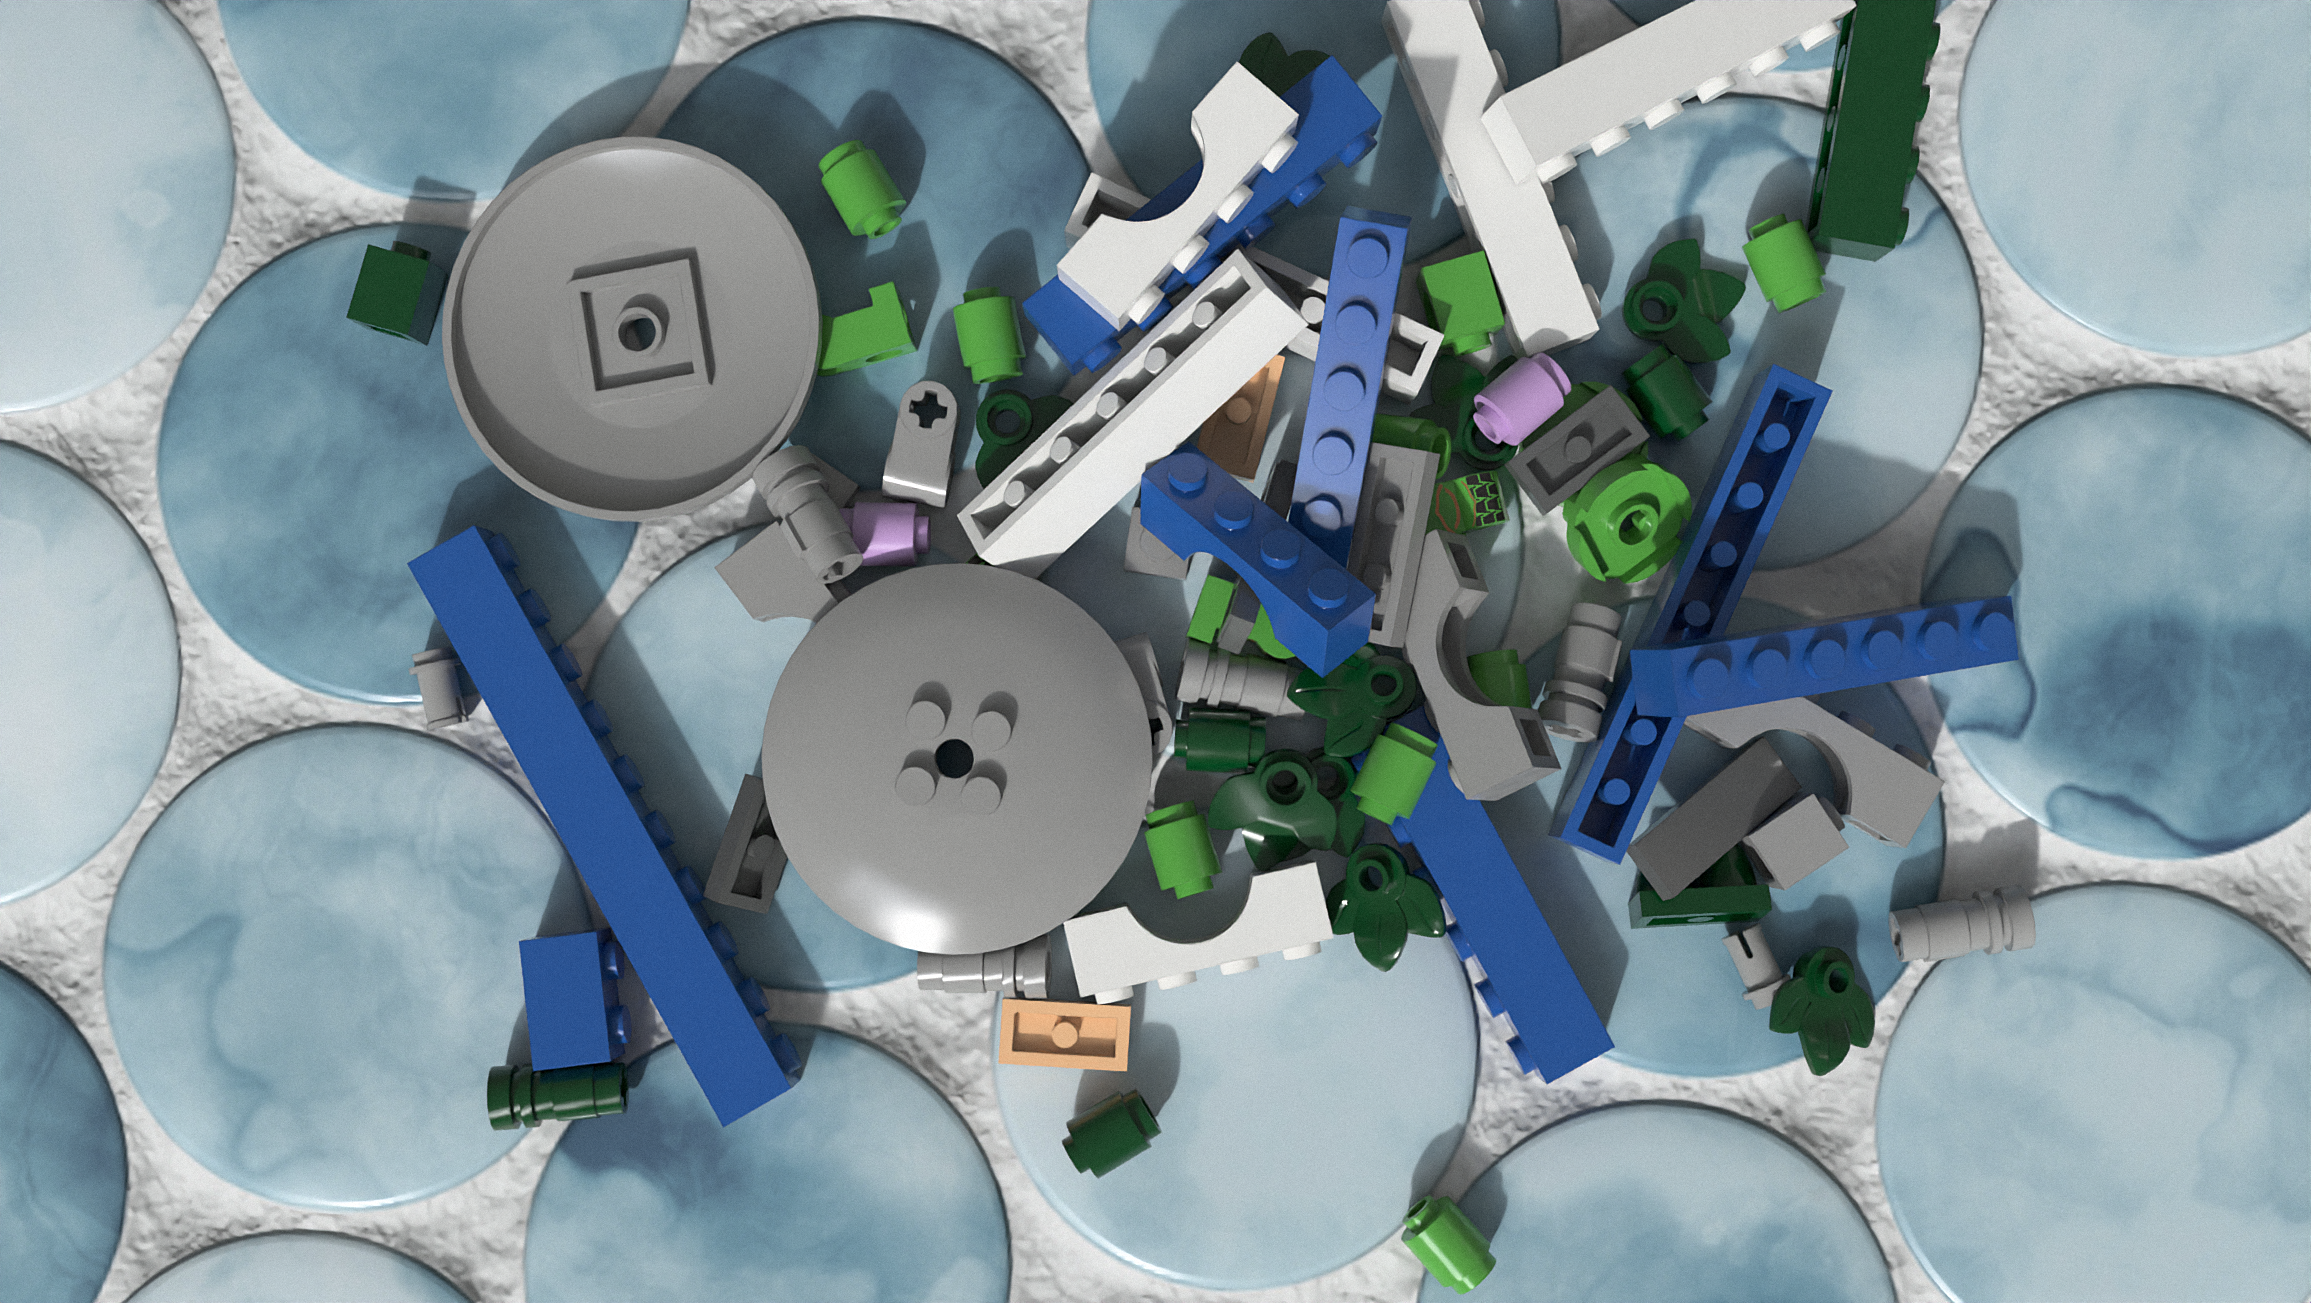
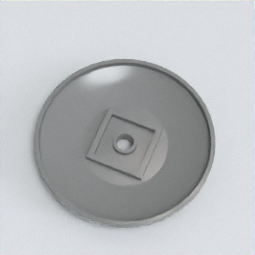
[442,137,823,522]
[762,563,1153,955]

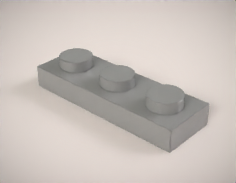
[1347,442,1440,648]

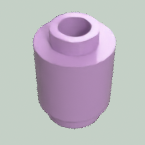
[1473,352,1571,446]
[839,502,931,567]

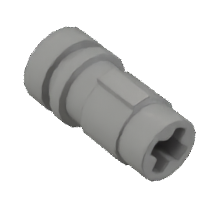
[752,445,863,584]
[1538,603,1622,743]
[1174,638,1305,721]
[1888,885,2036,962]
[917,934,1052,998]

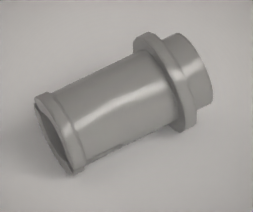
[409,647,469,730]
[1721,923,1791,1010]

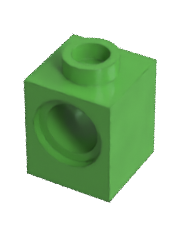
[1415,250,1505,356]

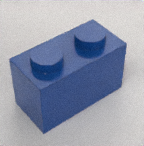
[519,927,632,1071]

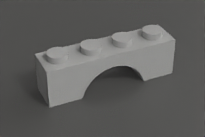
[714,521,852,624]
[1401,529,1562,801]
[1683,694,1945,848]

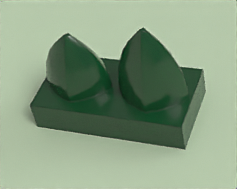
[1628,843,1772,929]

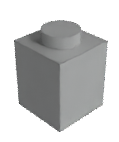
[1739,792,1849,890]

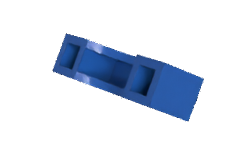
[1140,441,1376,678]

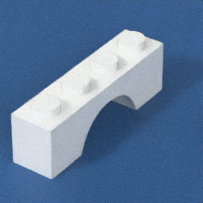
[1057,62,1299,331]
[1063,859,1334,1004]

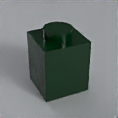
[346,241,448,346]

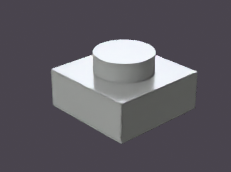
[1123,507,1189,580]

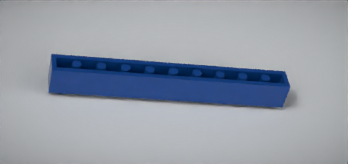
[407,525,802,1128]

